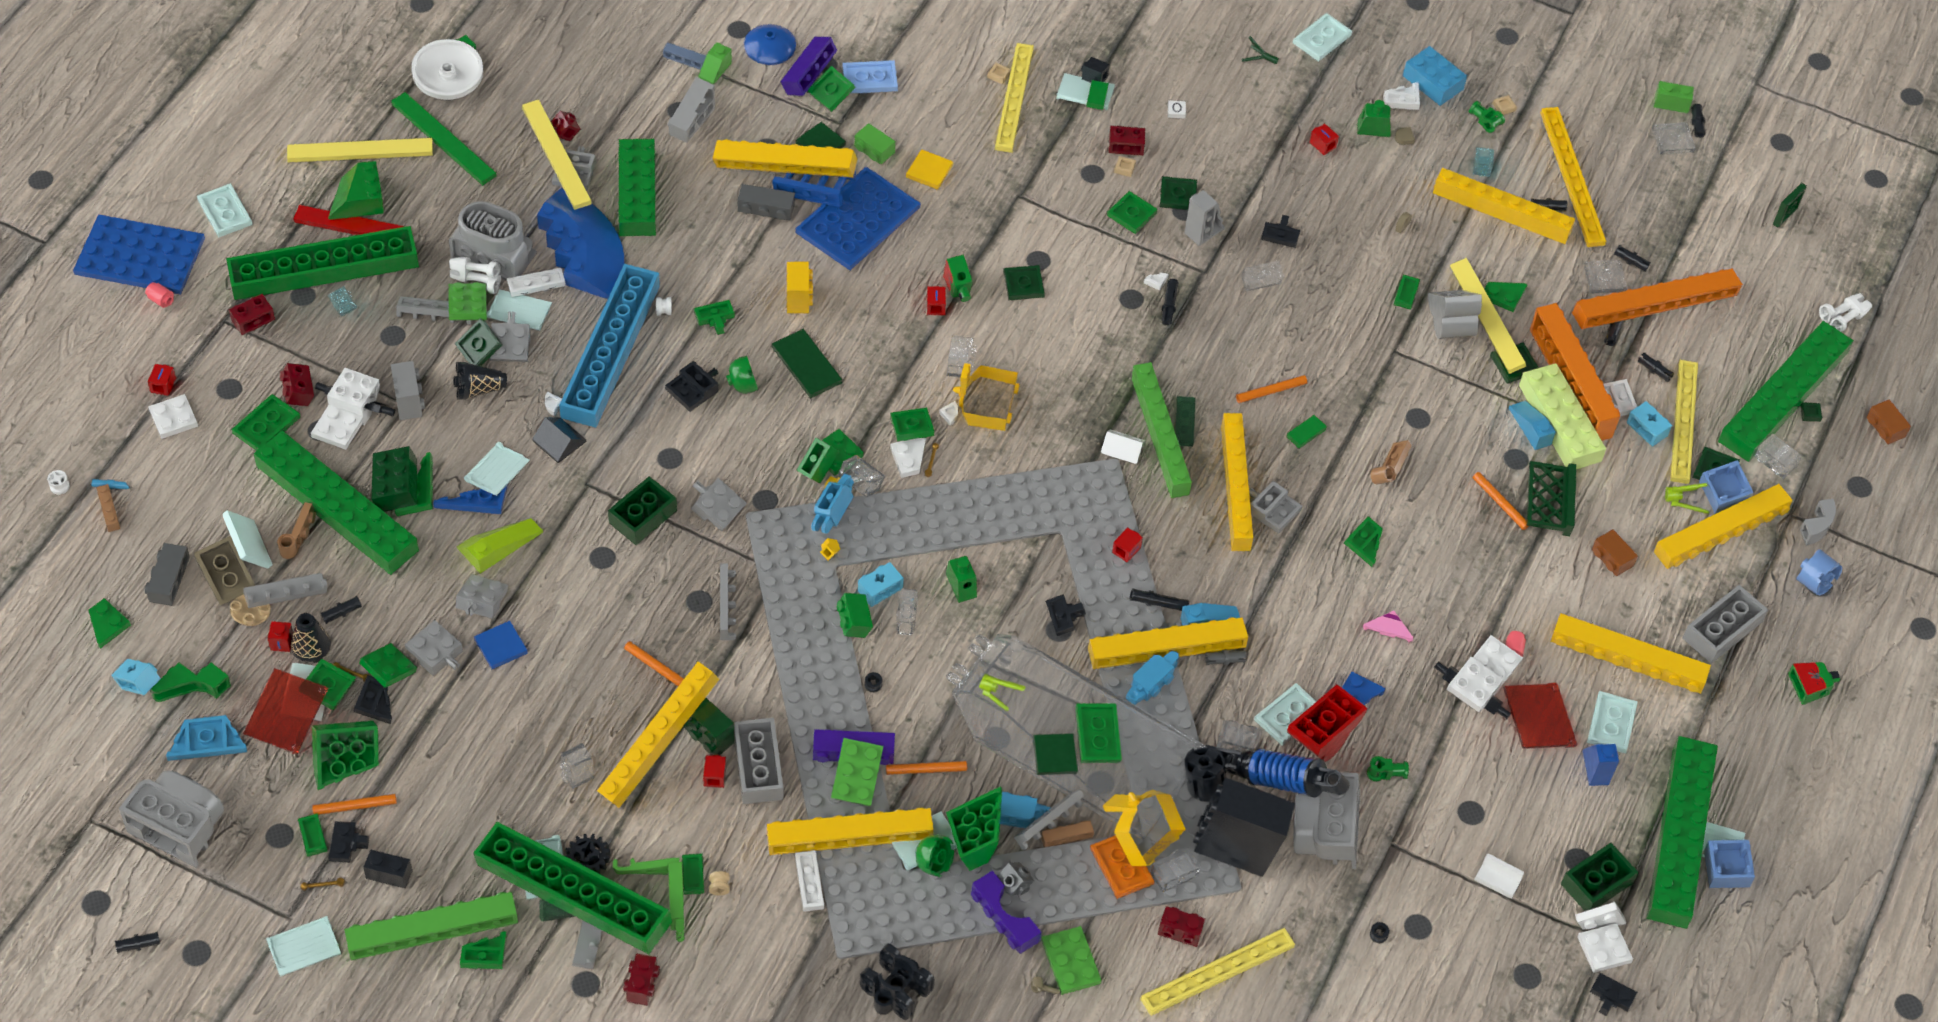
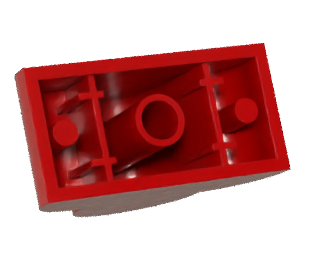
[1287,684,1368,762]

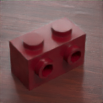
[1108,126,1145,156]
[229,294,275,336]
[280,363,314,406]
[1157,906,1206,947]
[623,953,660,1006]

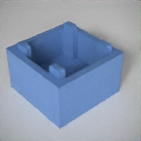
[1699,460,1754,514]
[1704,840,1755,888]

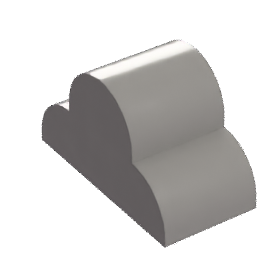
[1428,290,1482,339]

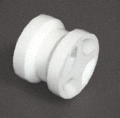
[656,297,672,316]
[47,470,70,495]

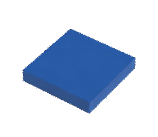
[474,621,528,670]

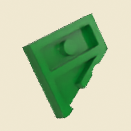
[1344,516,1383,567]
[88,598,131,649]
[460,931,507,969]

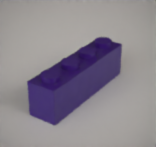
[780,36,838,96]
[813,729,895,765]

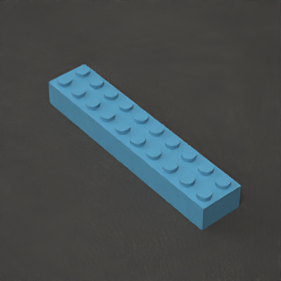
[559,264,660,428]

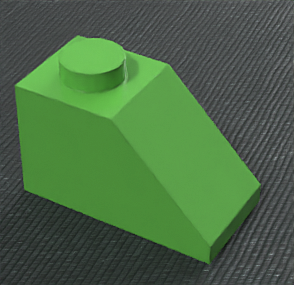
[698,42,732,85]

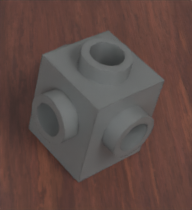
[997,862,1034,895]

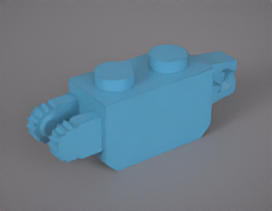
[811,474,854,534]
[1126,651,1179,705]
[1000,792,1051,828]

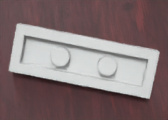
[507,268,566,297]
[795,850,824,912]

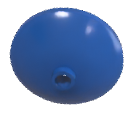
[744,24,796,65]

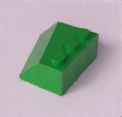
[946,786,1002,871]

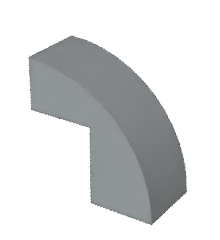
[1800,499,1836,546]

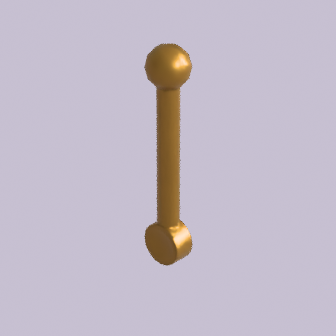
[925,443,939,477]
[333,662,370,682]
[300,877,345,890]

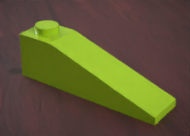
[457,518,543,574]

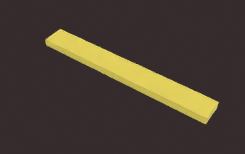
[995,43,1034,153]
[522,100,591,210]
[287,138,433,162]
[1450,258,1526,374]
[1670,360,1698,484]
[1140,928,1295,1016]

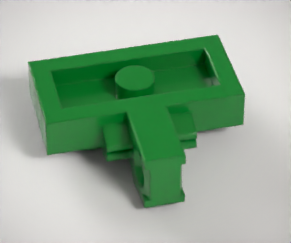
[694,300,735,335]

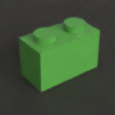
[1654,81,1694,113]
[854,123,896,165]

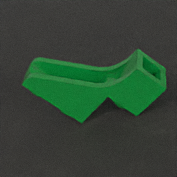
[150,662,231,702]

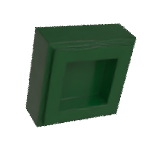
[1800,402,1822,422]

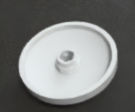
[412,39,483,100]

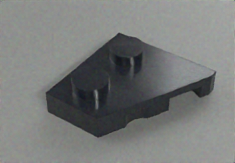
[353,675,392,724]

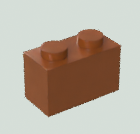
[1866,399,1911,445]
[1592,529,1638,577]

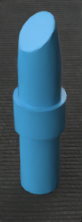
[92,479,130,490]

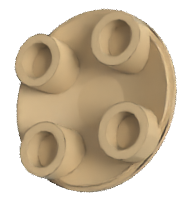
[230,594,271,626]

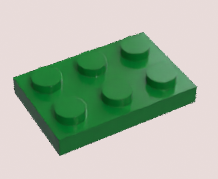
[231,394,301,451]
[1075,703,1122,763]

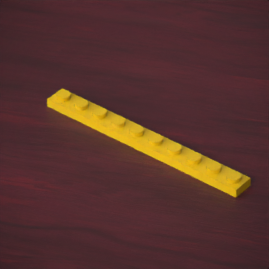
[1540,107,1606,247]

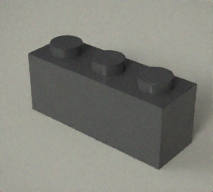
[737,184,795,221]
[145,543,190,606]

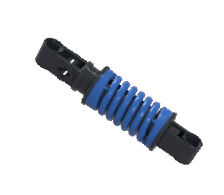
[1216,747,1350,798]

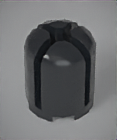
[1184,745,1227,802]

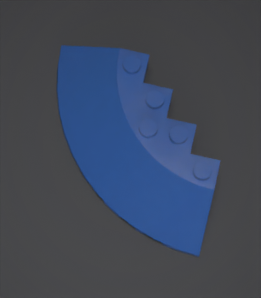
[537,188,625,299]

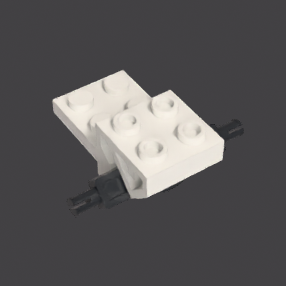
[311,368,396,450]
[1434,635,1523,720]

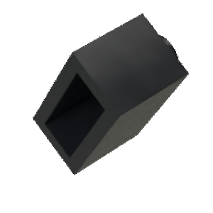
[363,849,412,889]

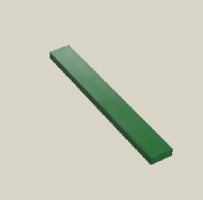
[391,92,496,186]

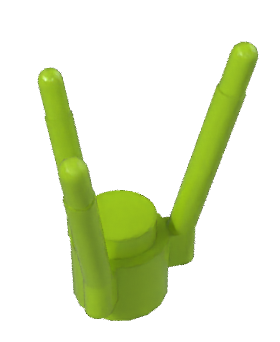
[1665,483,1709,514]
[979,674,1026,711]

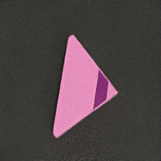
[1363,610,1413,642]

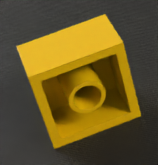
[787,262,813,313]

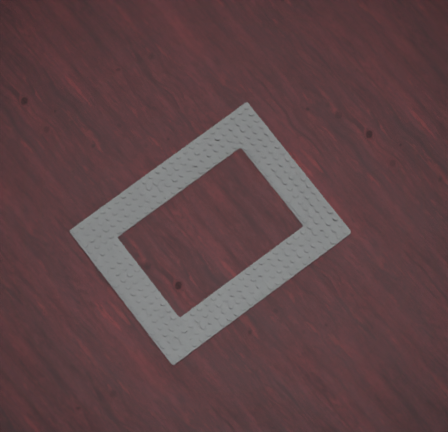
[746,459,1241,959]

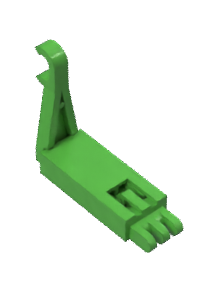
[613,858,685,942]

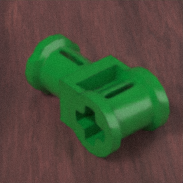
[1469,101,1505,133]
[1366,756,1409,782]

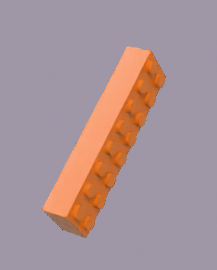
[1530,303,1620,441]

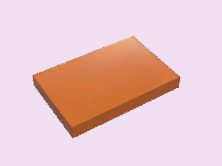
[1090,835,1154,899]

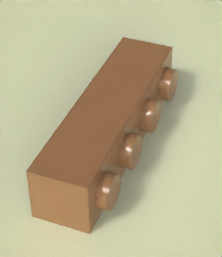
[96,484,121,532]
[1041,821,1094,847]

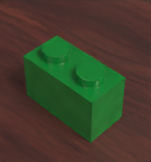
[797,438,839,484]
[837,593,873,638]

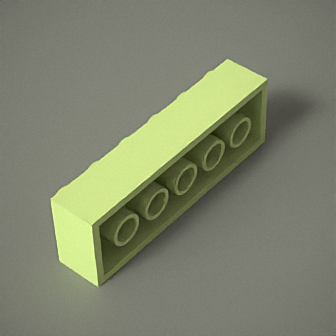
[1519,363,1606,469]

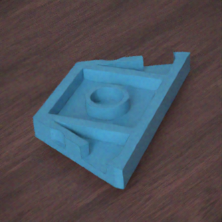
[166,715,247,761]

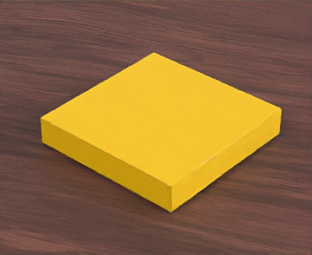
[906,149,953,190]

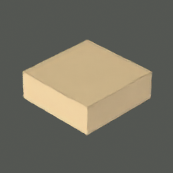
[987,63,1011,84]
[1492,95,1517,115]
[1114,156,1136,177]

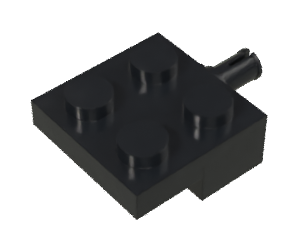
[665,360,719,412]

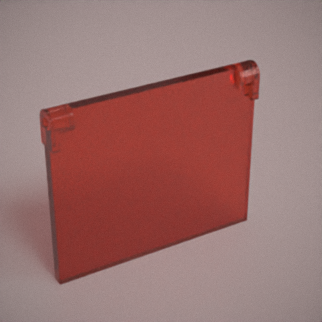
[243,668,329,755]
[1503,683,1578,749]

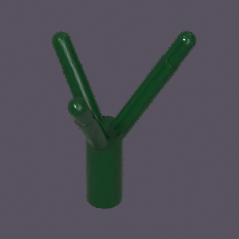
[1242,36,1279,64]

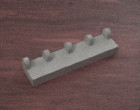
[396,296,472,325]
[720,564,736,640]
[243,573,327,608]
[1014,789,1084,850]
[572,921,602,969]

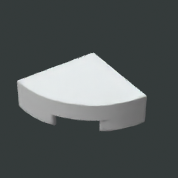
[1144,273,1169,290]
[545,392,562,416]
[939,401,958,426]

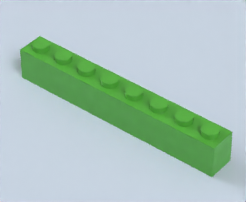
[1131,362,1192,498]
[344,892,518,961]

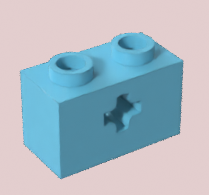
[1626,401,1672,447]
[858,562,904,607]
[111,659,161,695]

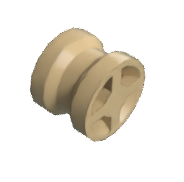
[709,871,730,896]

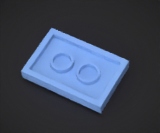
[842,60,898,94]

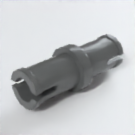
[1205,650,1246,665]

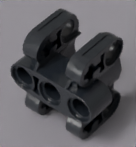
[860,943,935,1020]

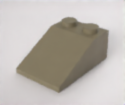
[194,536,255,606]

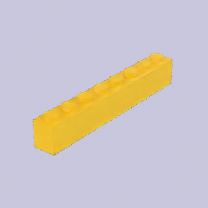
[712,139,857,178]
[1433,168,1575,244]
[1221,413,1253,551]
[1654,484,1793,569]
[1551,613,1711,694]
[1088,617,1248,669]
[597,661,719,808]
[767,807,934,855]

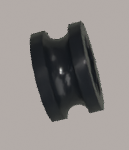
[865,672,883,693]
[1370,922,1390,943]

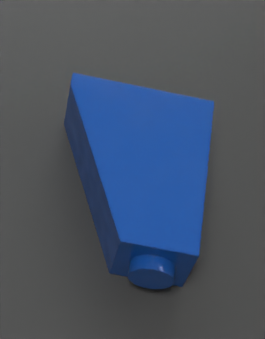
[1582,744,1619,786]

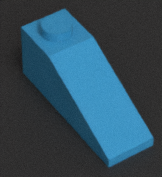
[1509,401,1556,450]
[1180,603,1240,626]

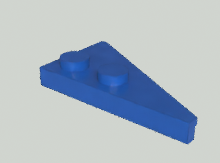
[433,485,507,514]
[1342,671,1386,705]

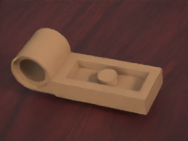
[1370,440,1412,485]
[277,502,316,559]

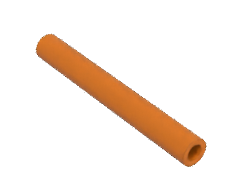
[1236,375,1307,403]
[1473,472,1529,530]
[624,641,684,686]
[886,761,967,775]
[312,794,397,815]

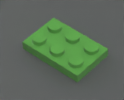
[449,282,487,320]
[831,738,883,807]
[1041,926,1102,995]

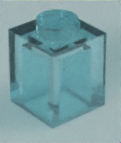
[1472,147,1494,177]
[328,286,358,317]

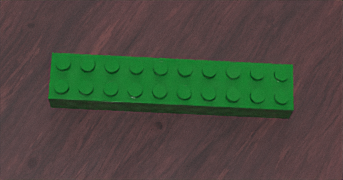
[226,226,419,300]
[1718,321,1854,462]
[253,431,419,575]
[1646,736,1718,929]
[473,822,672,955]

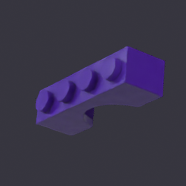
[971,870,1042,954]

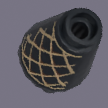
[453,362,507,400]
[291,613,331,663]

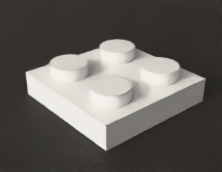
[148,394,198,439]
[1577,923,1633,973]

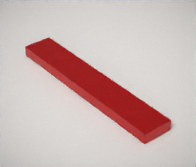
[293,205,404,235]

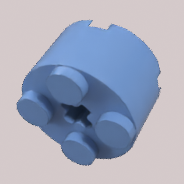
[1797,549,1843,596]

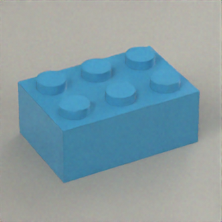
[1403,46,1467,106]

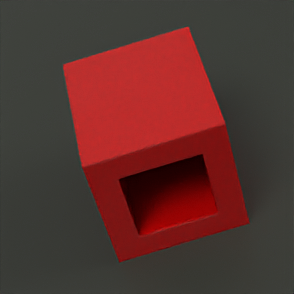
[1310,123,1339,155]
[927,286,946,315]
[148,364,176,396]
[1112,527,1143,563]
[267,621,293,652]
[703,754,726,788]

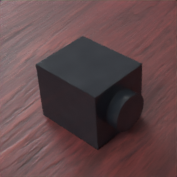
[1081,57,1110,83]

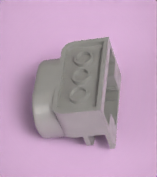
[449,201,537,280]
[119,771,224,868]
[1293,773,1360,869]

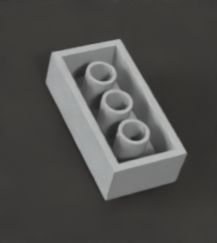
[1683,585,1768,664]
[734,718,783,804]

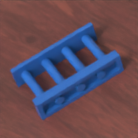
[772,171,857,208]

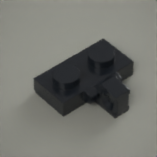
[1261,215,1300,248]
[1046,594,1086,636]
[328,821,369,863]
[1590,973,1638,1016]

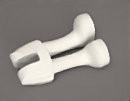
[449,257,501,294]
[1819,293,1872,332]

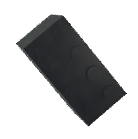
[1193,777,1295,877]

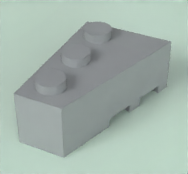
[668,77,715,143]
[1185,190,1225,246]
[391,361,425,420]

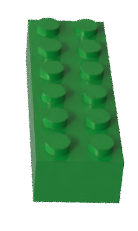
[619,139,656,236]

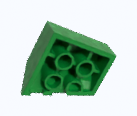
[329,161,384,220]
[312,721,379,790]

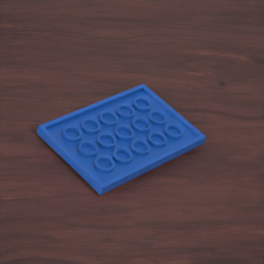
[795,167,921,270]
[73,214,205,295]

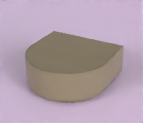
[1395,127,1415,145]
[1396,212,1412,234]

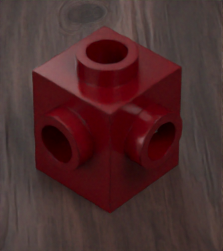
[550,110,581,141]

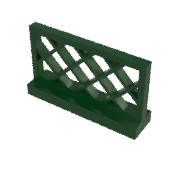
[1527,461,1577,537]

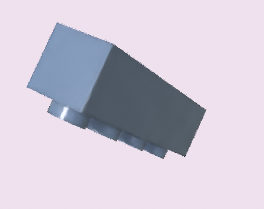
[663,42,706,70]

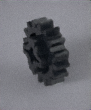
[565,833,611,874]

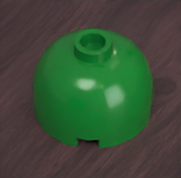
[726,355,758,394]
[915,834,954,877]

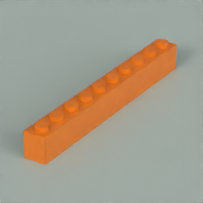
[1572,268,1743,329]

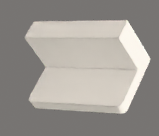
[1101,429,1145,464]
[1475,854,1524,899]

